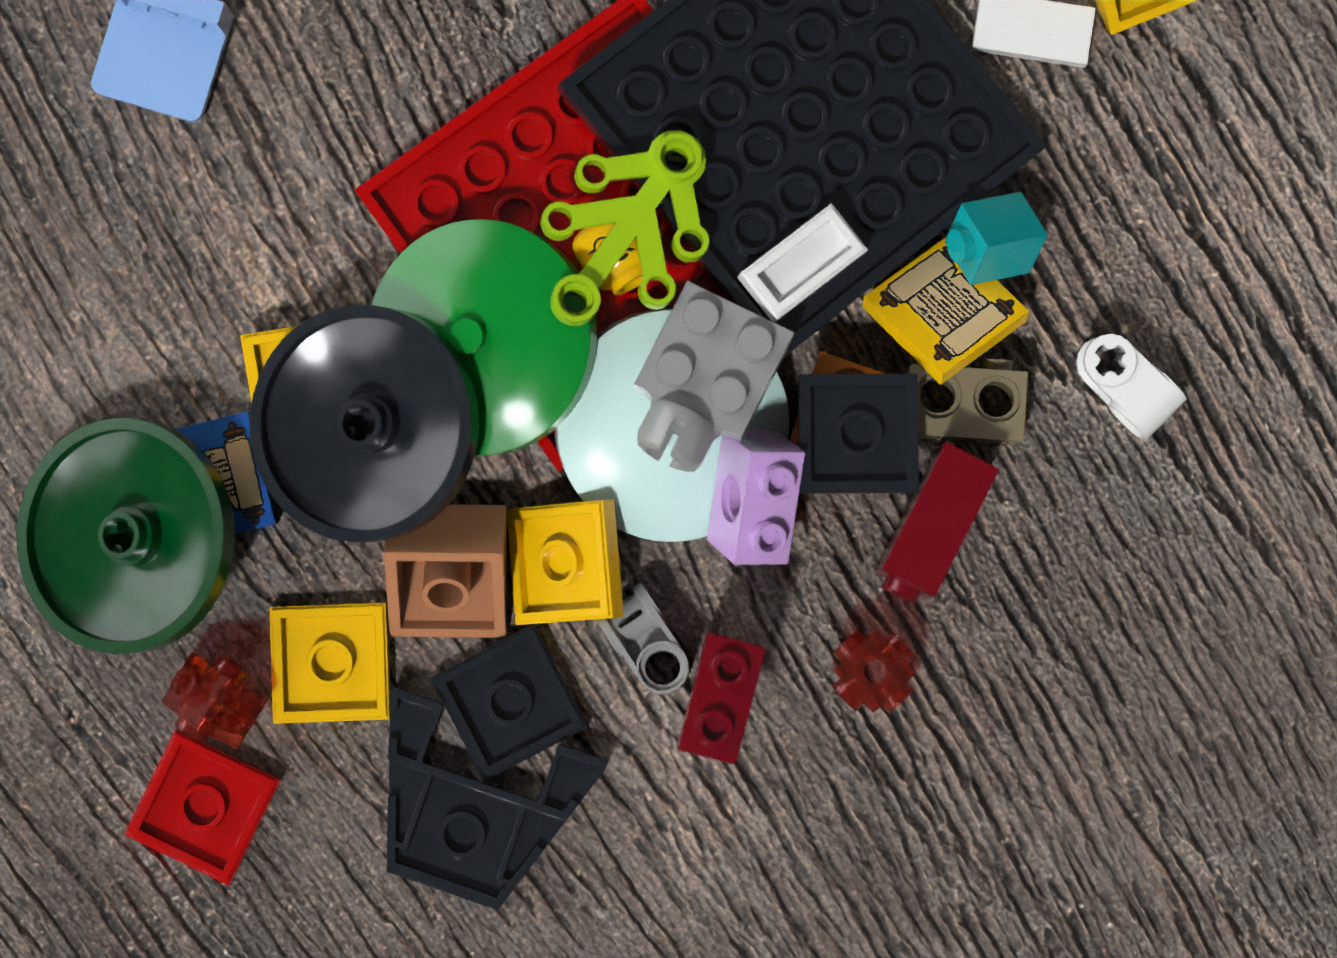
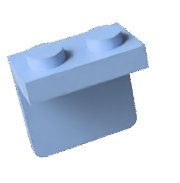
[91,0,234,123]

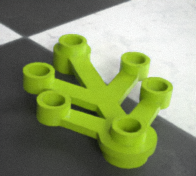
[540,130,709,326]

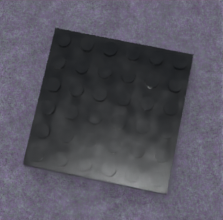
[557,0,1047,358]

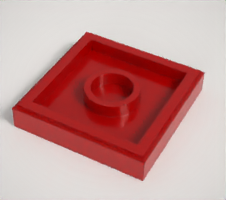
[124,729,282,886]

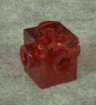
[830,629,917,713]
[161,652,268,750]

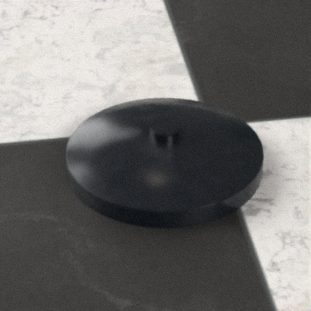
[250,304,479,543]

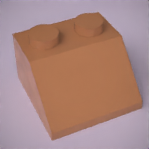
[384,505,508,638]

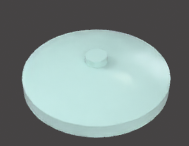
[555,307,789,542]

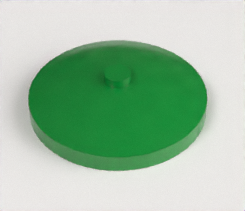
[371,219,597,455]

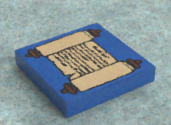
[175,411,278,535]

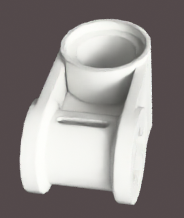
[1075,334,1187,442]

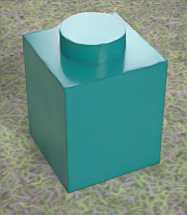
[945,192,1048,285]

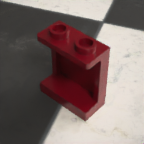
[677,632,765,764]

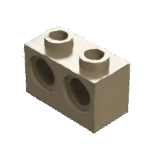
[906,359,1028,445]

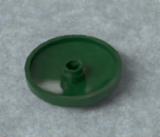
[16,418,235,654]

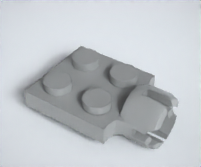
[634,281,794,472]

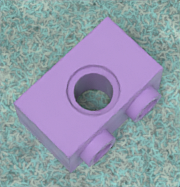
[707,429,805,565]

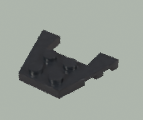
[387,686,609,910]

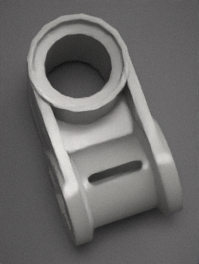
[595,582,690,695]

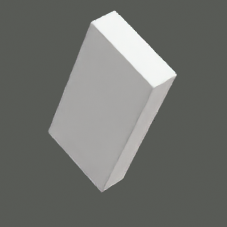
[971,0,1095,68]
[737,203,868,323]

